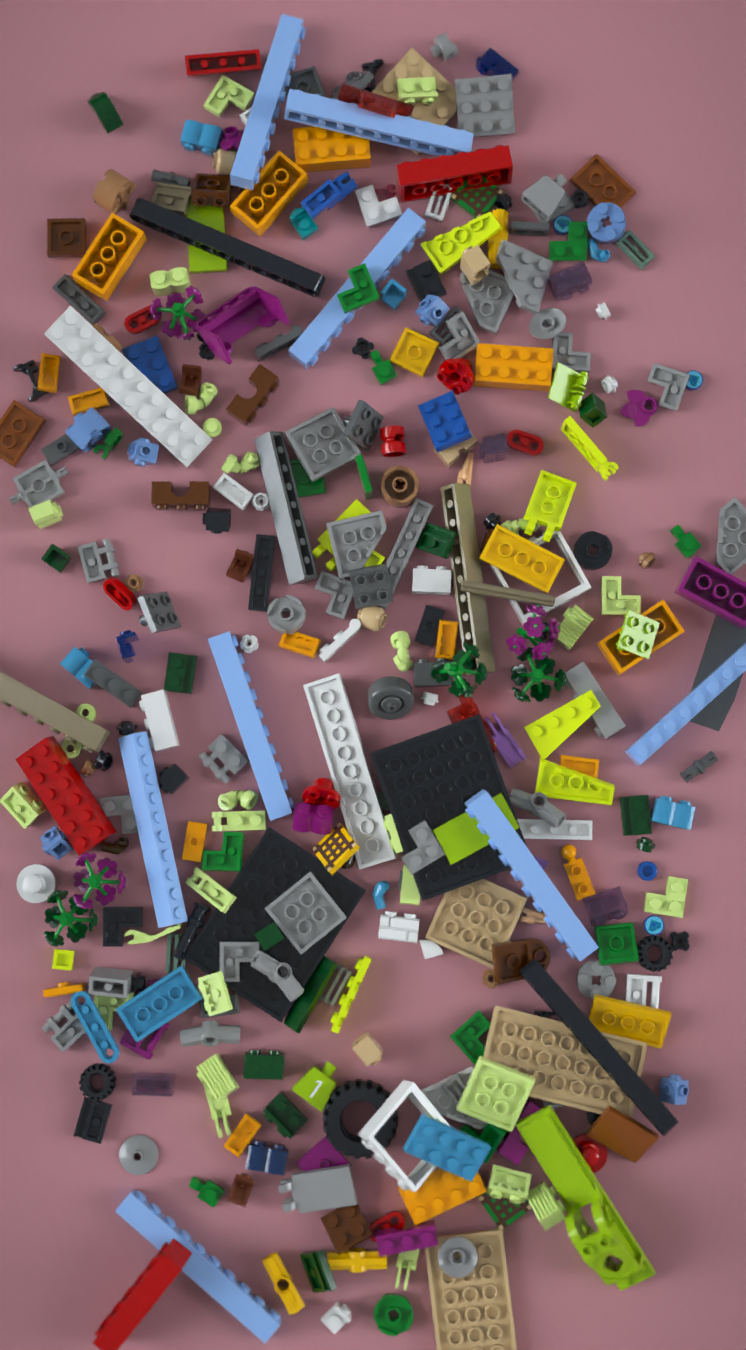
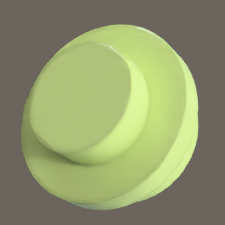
[203,418,222,437]

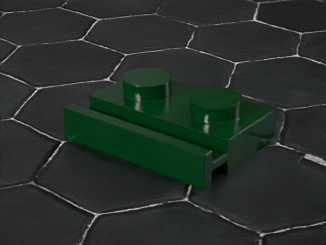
[416,522,457,559]
[164,652,197,694]
[619,795,652,836]
[300,1249,337,1293]

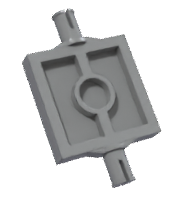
[9,460,69,508]

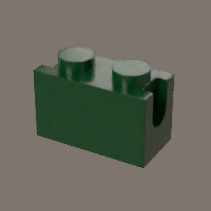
[243,1049,285,1080]

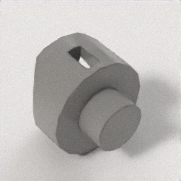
[430,32,458,62]

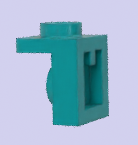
[289,207,318,240]

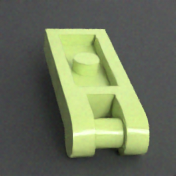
[211,810,266,831]
[185,867,237,913]

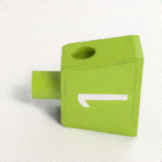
[292,1061,337,1112]

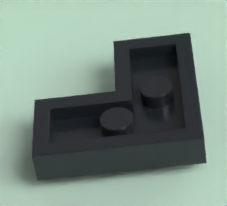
[103,907,143,947]

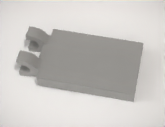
[278,1164,358,1214]

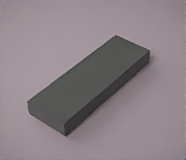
[52,274,106,326]

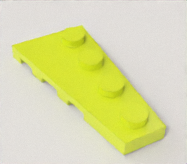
[420,211,502,275]
[524,689,601,759]
[535,758,615,805]
[330,955,372,1034]

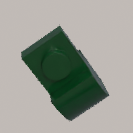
[87,92,124,134]

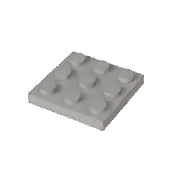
[455,74,515,137]
[284,407,362,482]
[265,871,347,954]

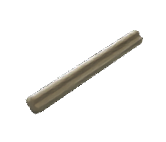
[461,580,555,607]

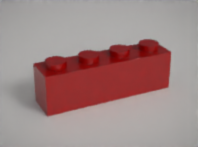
[185,49,261,77]

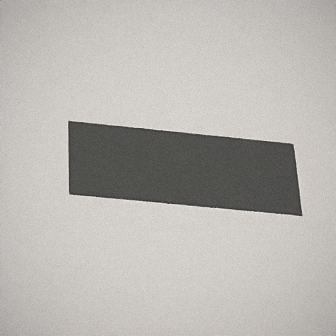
[690,615,746,731]

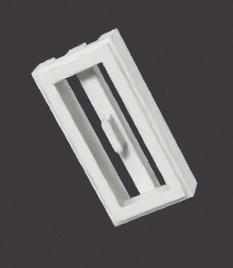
[425,184,452,222]

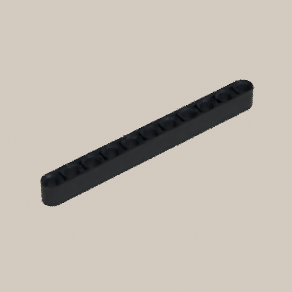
[129,198,325,297]
[519,958,679,1136]

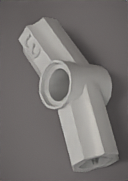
[509,788,566,828]
[251,951,304,1002]
[180,1020,240,1047]

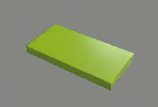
[187,199,227,274]
[432,793,520,865]

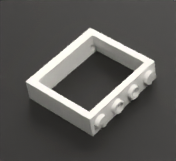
[490,530,591,626]
[358,1080,450,1192]

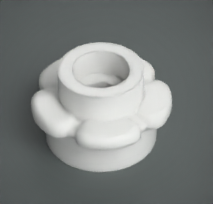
[595,302,611,320]
[601,375,618,394]
[252,492,270,511]
[240,635,259,653]
[420,692,439,706]

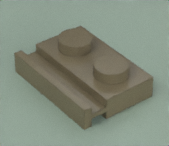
[151,182,192,215]

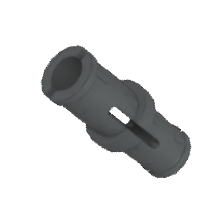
[151,169,191,187]
[680,751,718,783]

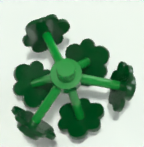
[431,642,487,698]
[511,647,567,702]
[44,890,98,947]

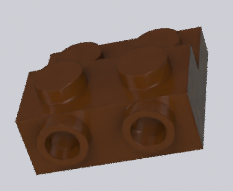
[191,173,233,208]

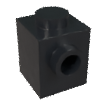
[203,508,231,534]
[158,763,190,794]

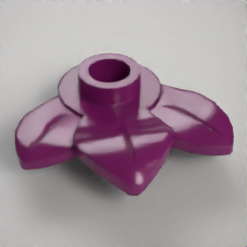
[220,126,244,151]
[620,390,658,427]

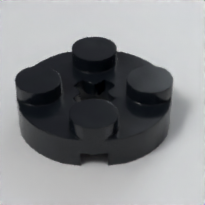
[574,531,613,570]

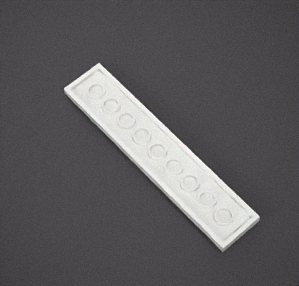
[44,306,212,468]
[303,673,397,870]

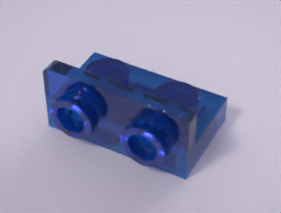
[476,47,519,80]
[116,630,139,663]

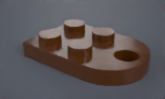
[492,938,550,984]

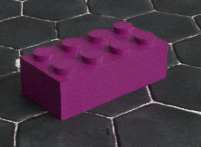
[674,556,746,629]

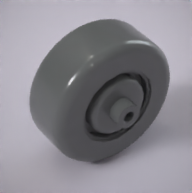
[367,676,414,720]

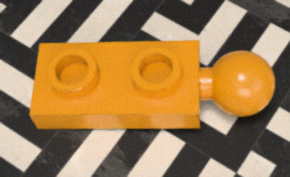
[561,844,596,901]

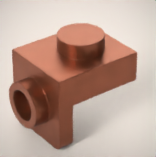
[179,364,202,396]
[226,549,254,583]
[227,1173,255,1207]

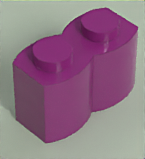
[292,803,333,835]

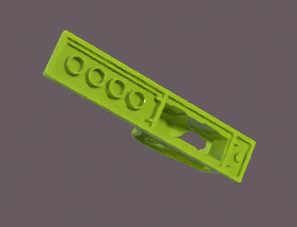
[516,1105,655,1291]

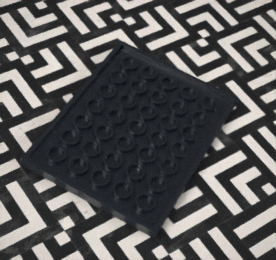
[369,714,527,901]
[185,827,366,1022]

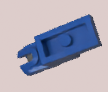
[300,171,358,219]

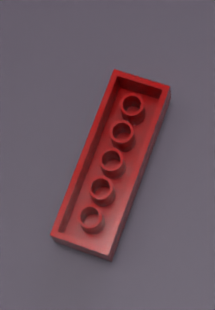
[397,145,513,203]
[15,736,117,856]
[93,1238,192,1350]

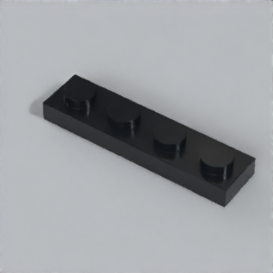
[248,534,276,612]

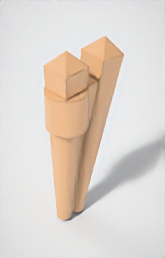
[456,452,474,486]
[519,907,546,924]

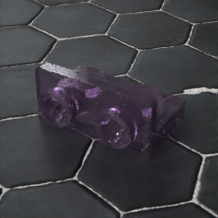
[583,887,628,926]

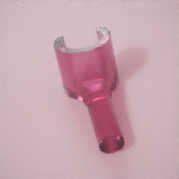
[374,184,396,198]

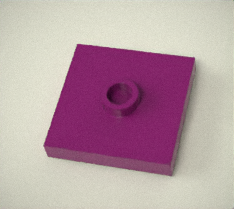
[296,1135,352,1171]

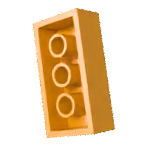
[293,127,371,173]
[230,150,309,237]
[72,213,147,301]
[474,343,553,392]
[596,600,685,676]
[398,1166,487,1226]

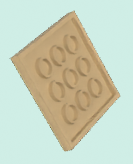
[362,48,457,156]
[425,879,527,969]

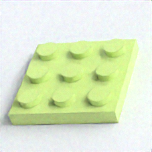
[457,1056,535,1132]

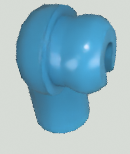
[587,238,610,262]
[372,881,390,910]

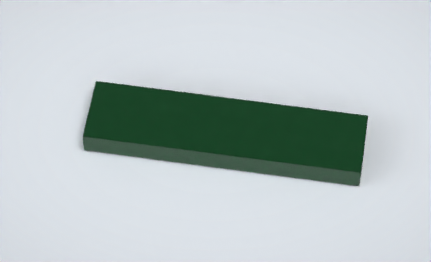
[284,956,338,1033]

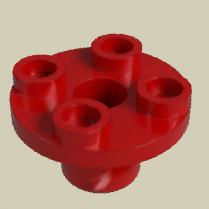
[437,358,474,395]
[302,777,341,811]
[572,1133,608,1173]

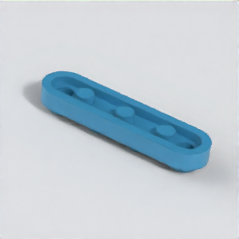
[71,991,120,1063]

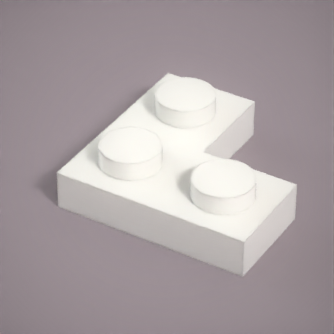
[355,184,402,228]

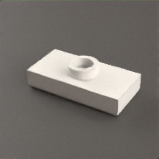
[213,473,255,511]

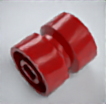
[380,425,406,457]

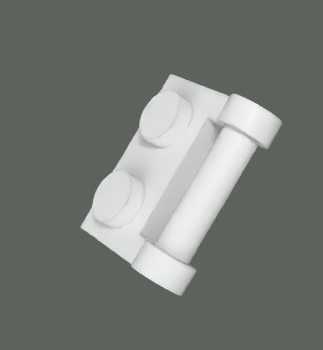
[625,974,662,1009]

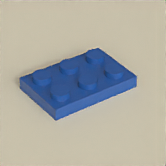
[123,336,178,394]
[418,390,473,453]

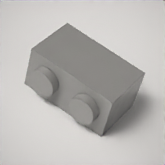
[89,966,133,998]

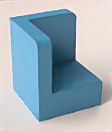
[380,278,407,311]

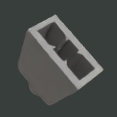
[521,174,567,223]

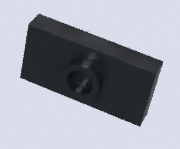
[414,605,444,647]

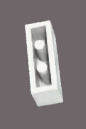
[139,689,180,752]

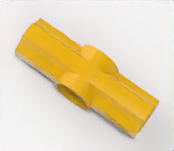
[488,209,509,269]
[327,1248,387,1273]
[262,1251,305,1315]

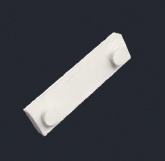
[517,819,592,840]

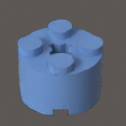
[587,202,626,244]
[65,407,111,452]

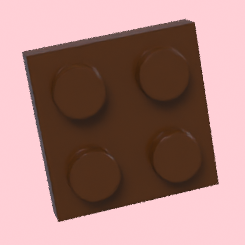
[47,218,86,258]
[321,1202,373,1255]

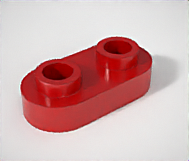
[124,306,160,335]
[507,430,544,456]
[103,577,137,610]
[369,1210,405,1243]

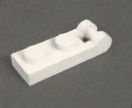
[319,619,361,663]

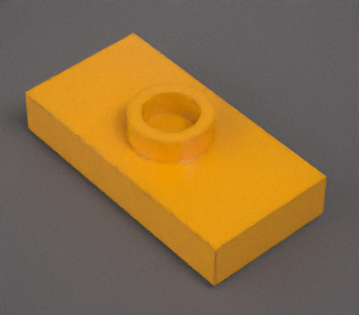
[37,353,61,393]
[68,387,110,416]
[435,619,459,660]
[278,632,321,659]
[559,755,600,778]
[182,821,208,862]
[43,981,86,998]
[223,1113,262,1157]

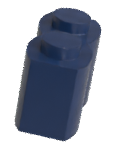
[245,1140,288,1175]

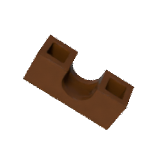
[226,364,279,426]
[151,481,211,511]

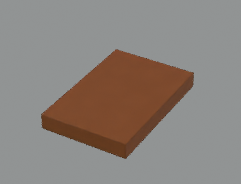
[570,153,636,220]
[0,400,46,468]
[587,1106,659,1163]

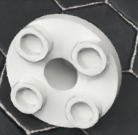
[16,864,56,903]

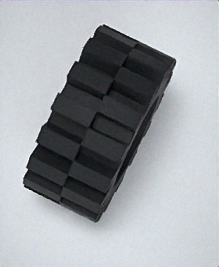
[637,936,673,972]
[79,1063,117,1101]

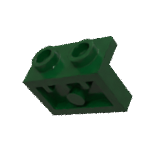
[263,1091,308,1139]

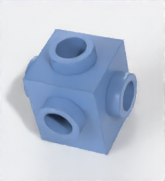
[415,294,450,326]
[128,438,159,467]
[40,826,73,861]
[659,1074,689,1105]

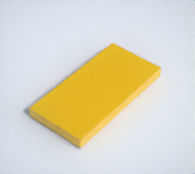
[479,524,565,594]
[588,994,672,1049]

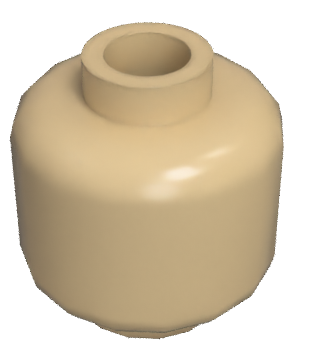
[212,149,237,175]
[357,606,387,631]

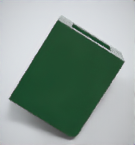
[579,393,607,428]
[41,544,72,573]
[254,922,285,951]

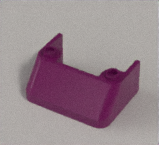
[195,286,290,365]

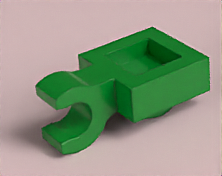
[370,350,397,386]
[94,427,124,460]
[670,525,702,559]
[189,1176,225,1208]

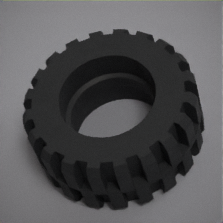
[323,1079,398,1159]

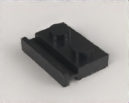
[406,259,447,302]
[73,1097,113,1144]

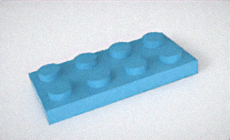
[116,965,203,1042]
[403,1114,491,1182]

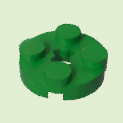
[374,1293,413,1336]

